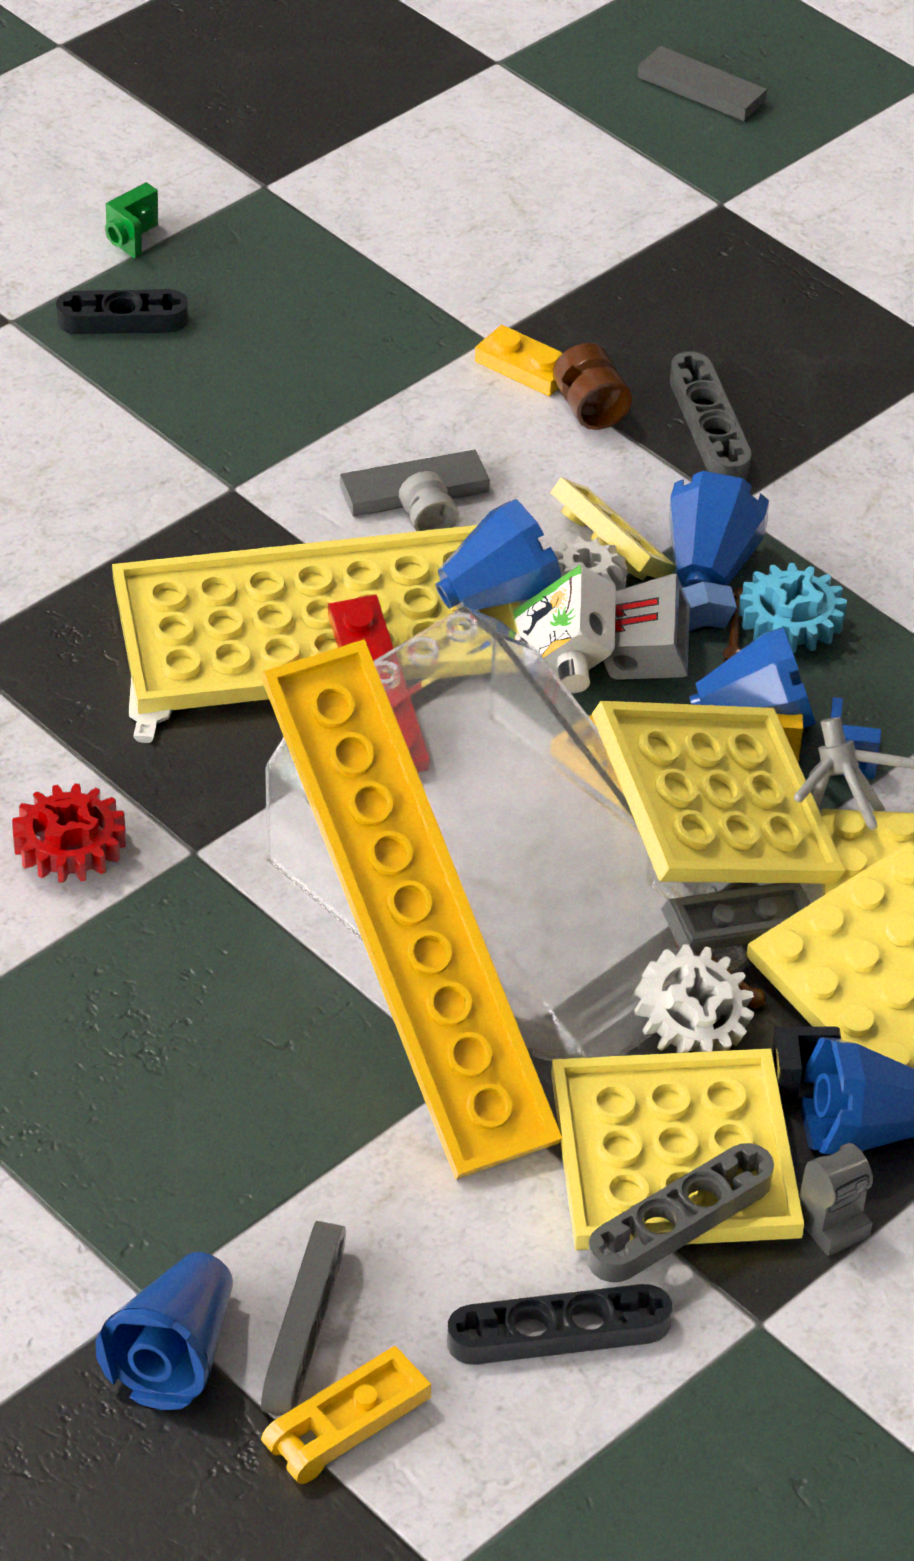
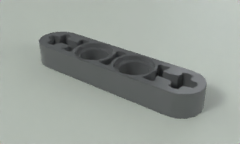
[670,352,752,480]
[587,1143,774,1282]
[261,1220,346,1416]

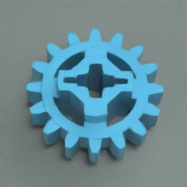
[739,563,847,653]

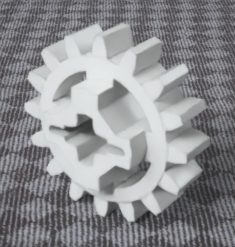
[634,944,754,1053]

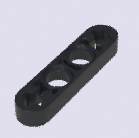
[447,1284,672,1365]

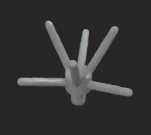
[794,717,914,830]

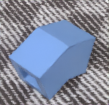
[683,582,737,631]

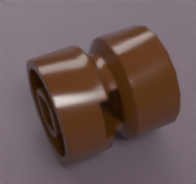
[553,343,632,430]

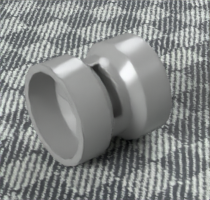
[399,471,459,531]

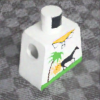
[513,564,616,693]

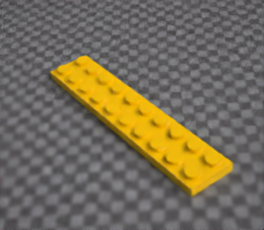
[261,639,562,1180]

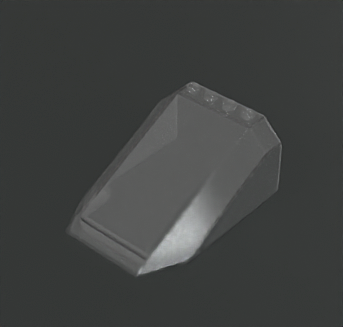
[266,606,749,1062]

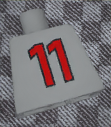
[603,574,690,680]

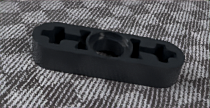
[56,289,188,334]

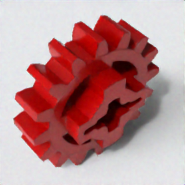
[12,783,127,883]

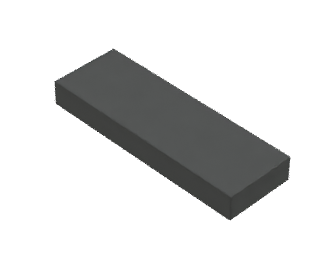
[637,45,767,121]
[340,449,490,517]
[661,883,810,952]

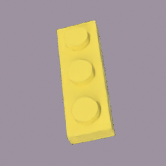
[550,477,675,580]

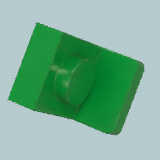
[105,182,158,258]

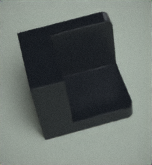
[772,1026,841,1105]

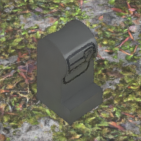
[799,1143,873,1257]

